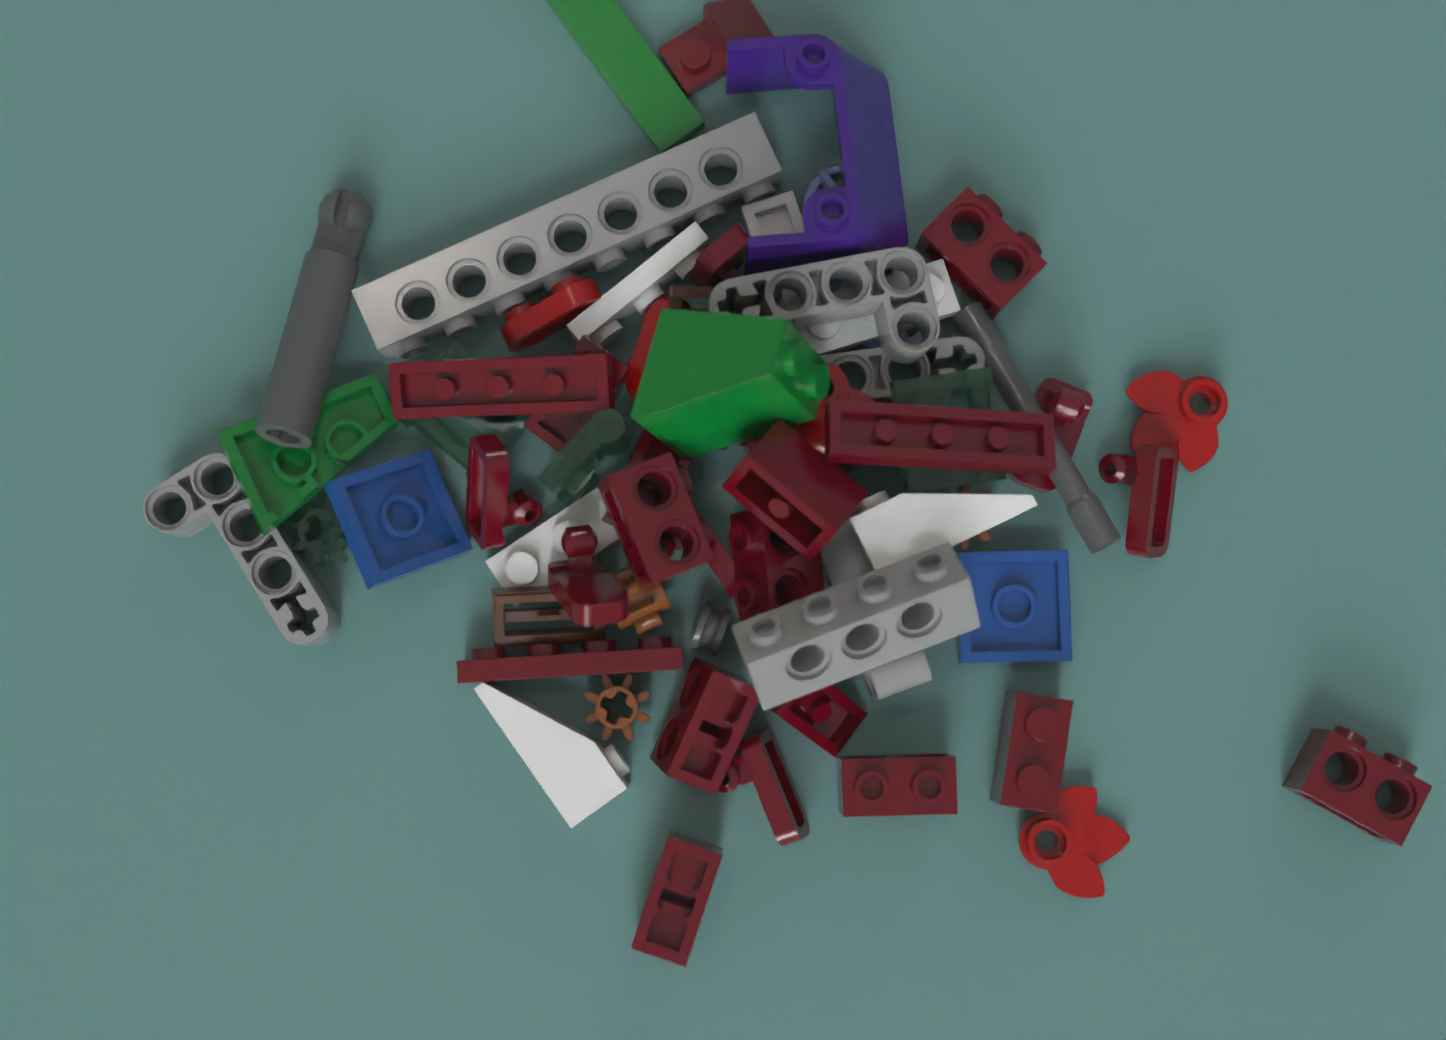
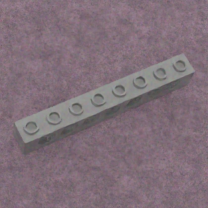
[351,112,782,361]

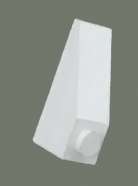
[849,490,1038,571]
[474,682,631,828]

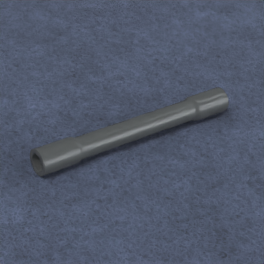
[953,302,1122,554]

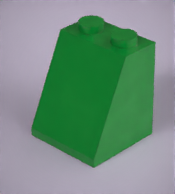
[631,308,830,458]

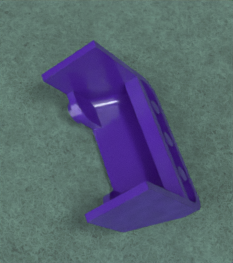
[725,34,908,276]

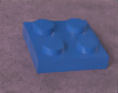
[324,448,473,590]
[955,550,1072,663]

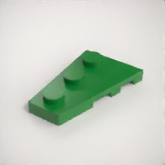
[218,373,399,537]

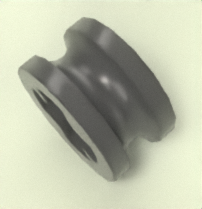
[690,601,732,656]

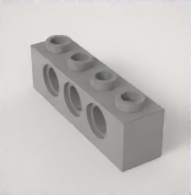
[731,542,981,711]

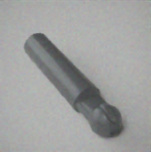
[255,188,373,449]

